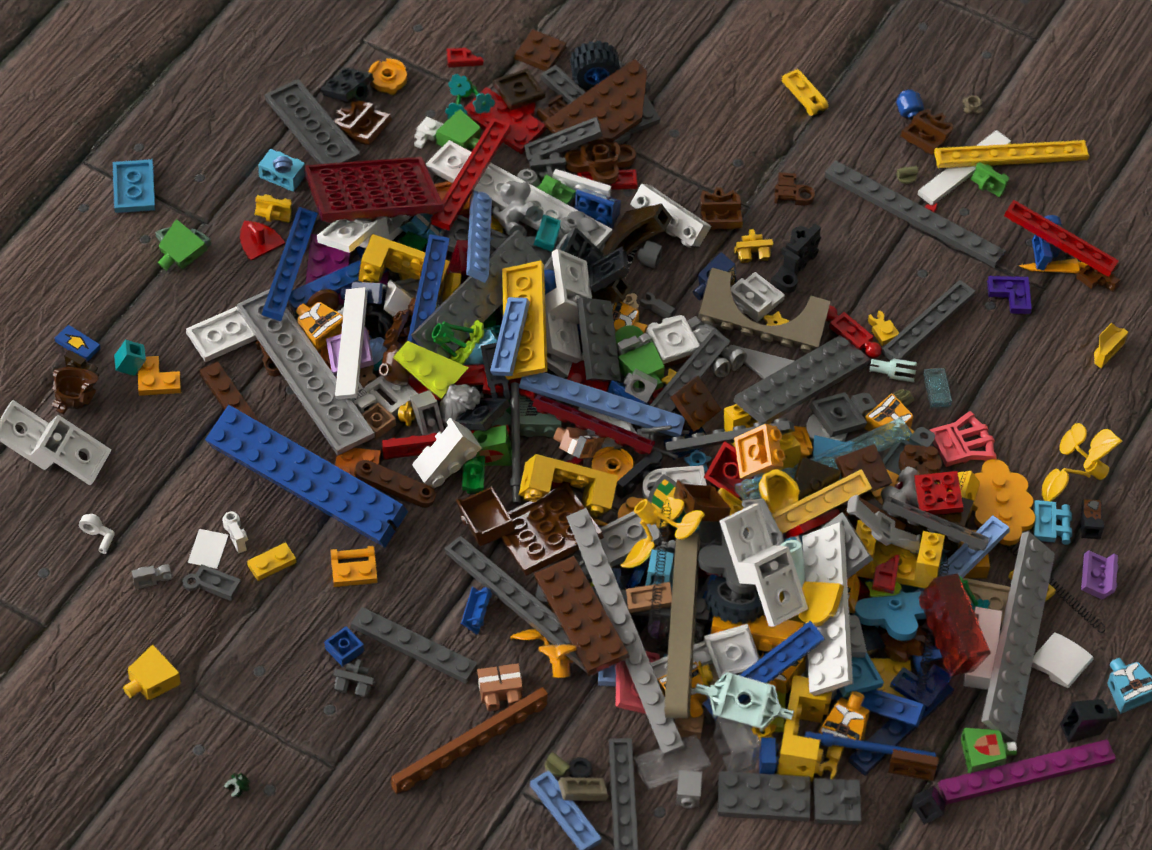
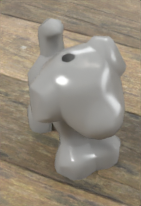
[492,181,544,237]
[881,467,937,509]

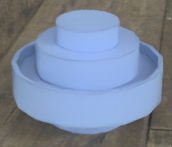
[369,337,387,365]

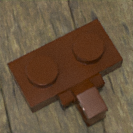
[1076,262,1120,292]

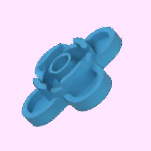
[854,588,934,641]

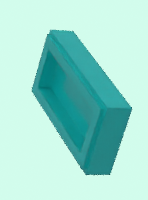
[533,214,561,252]

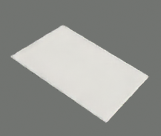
[188,529,228,569]

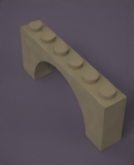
[697,268,831,353]

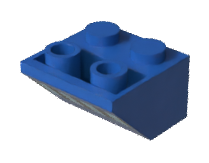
[575,188,621,229]

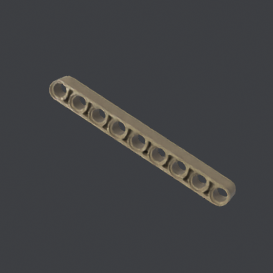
[665,533,700,718]

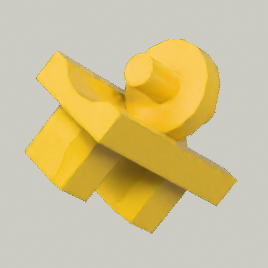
[255,194,292,222]
[734,229,773,263]

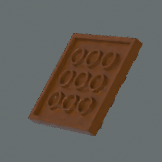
[500,483,604,576]

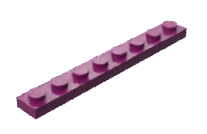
[938,739,1116,804]

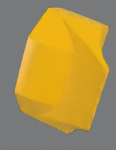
[1094,323,1128,368]

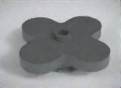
[698,529,756,593]

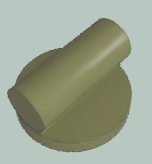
[897,166,918,184]
[894,389,914,407]
[545,752,570,777]

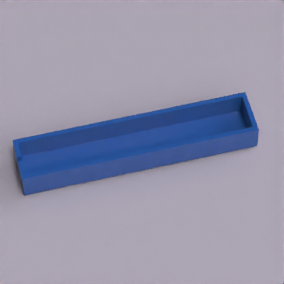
[205,404,408,548]

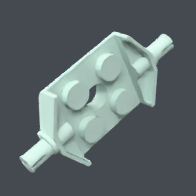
[695,672,794,731]

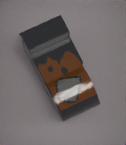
[1080,499,1104,539]

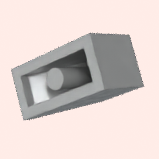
[410,390,444,435]

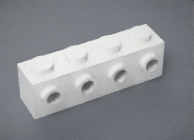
[630,184,711,248]

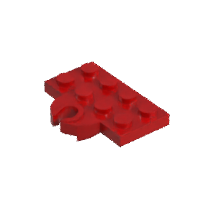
[464,87,546,154]

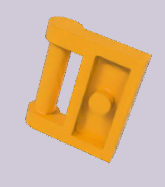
[330,546,378,587]

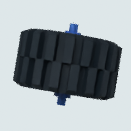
[570,41,620,90]

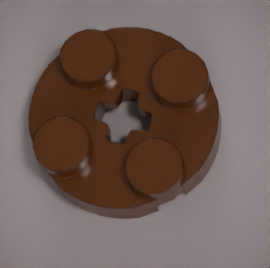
[898,444,942,475]

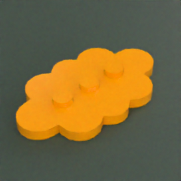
[972,459,1035,546]

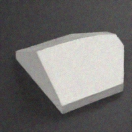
[384,280,414,316]

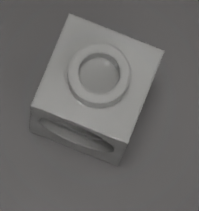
[624,368,657,403]
[676,770,702,808]

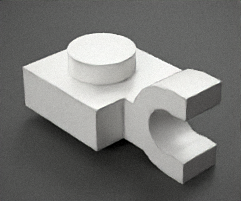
[414,117,443,149]

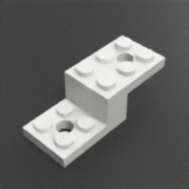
[317,215,409,253]
[545,249,592,363]
[0,400,111,485]
[720,504,808,627]

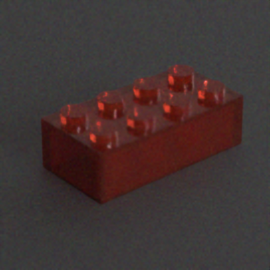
[919,573,991,677]

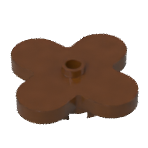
[564,138,636,185]

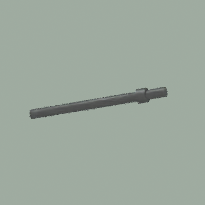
[510,382,522,505]

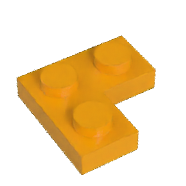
[138,356,181,396]

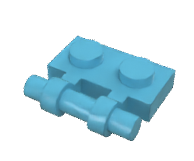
[1033,500,1072,545]

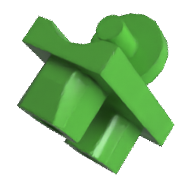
[970,162,1009,197]
[537,175,576,205]

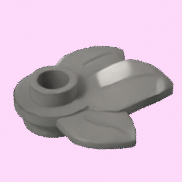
[560,211,599,241]

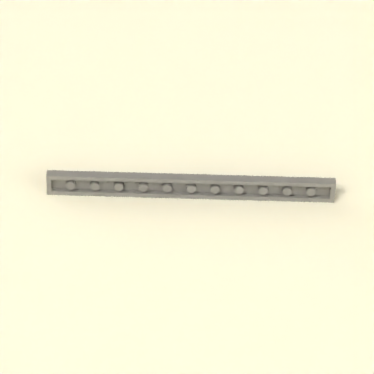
[566,508,685,756]

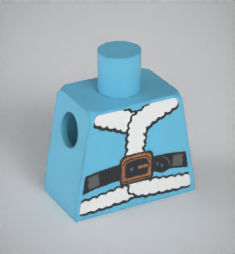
[1107,658,1152,713]

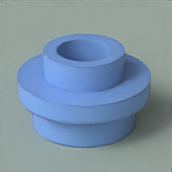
[273,156,293,173]

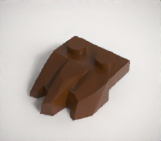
[334,101,392,145]
[900,109,953,155]
[700,187,743,230]
[878,622,931,663]

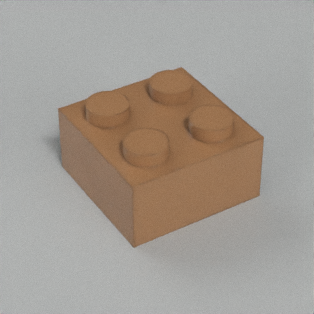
[362,402,396,440]
[675,708,704,739]

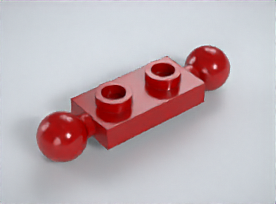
[826,305,882,358]

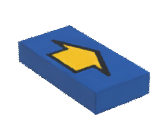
[55,325,101,362]

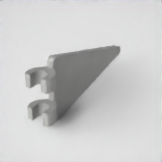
[729,345,794,379]

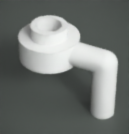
[79,514,115,554]

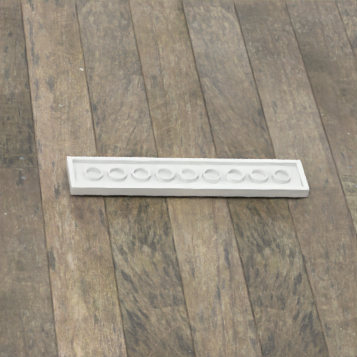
[426,140,612,249]

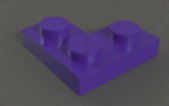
[987,276,1032,314]

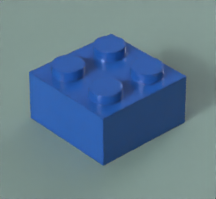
[324,626,364,667]
[759,738,779,775]

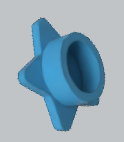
[684,450,711,472]

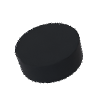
[569,757,592,778]

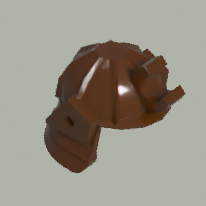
[52,367,98,415]

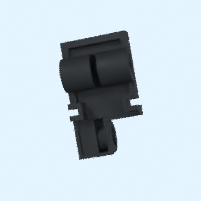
[770,223,821,293]

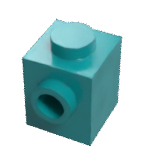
[114,339,146,376]

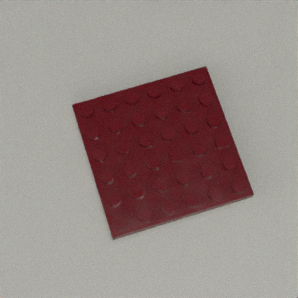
[304,157,443,222]

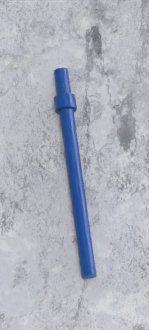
[804,731,936,757]

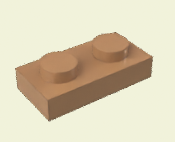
[626,582,672,613]

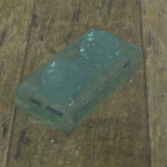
[923,368,952,408]

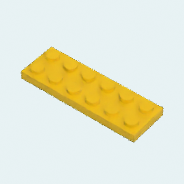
[502,261,548,380]

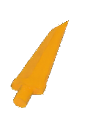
[1019,259,1087,274]

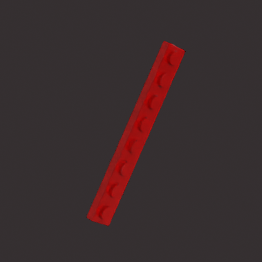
[431,118,511,231]

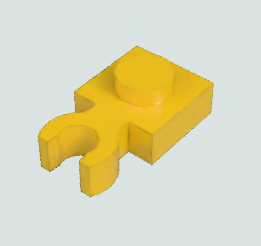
[868,311,899,346]

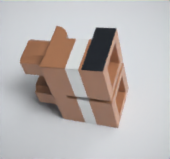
[553,427,605,459]
[477,663,522,711]

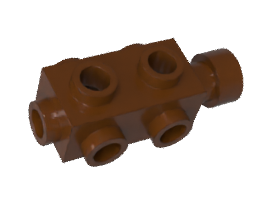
[383,298,416,351]

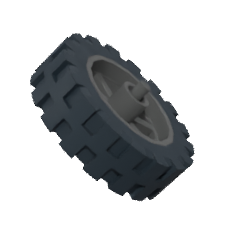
[705,576,764,624]

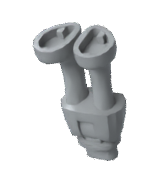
[687,316,747,377]

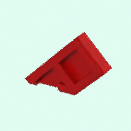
[447,48,484,68]
[871,554,900,594]

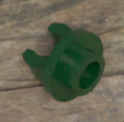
[224,773,250,798]

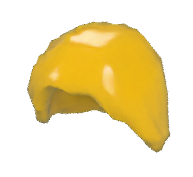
[759,469,800,514]

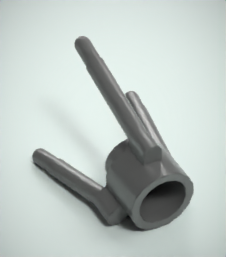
[637,425,689,459]

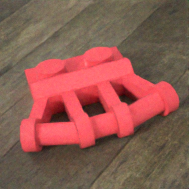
[929,411,997,467]

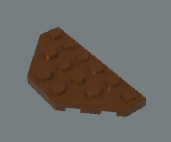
[544,59,647,142]

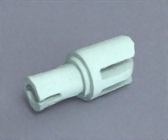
[869,358,917,383]

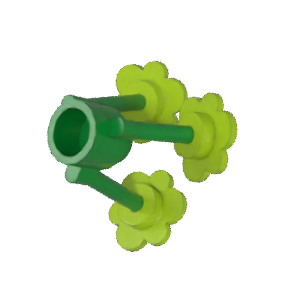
[432,320,484,365]

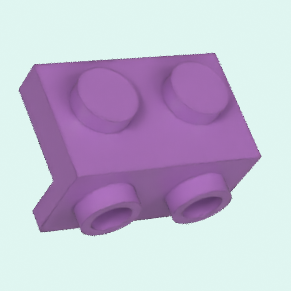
[1081,550,1118,600]

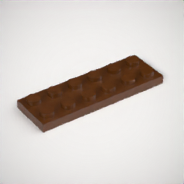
[534,556,629,676]

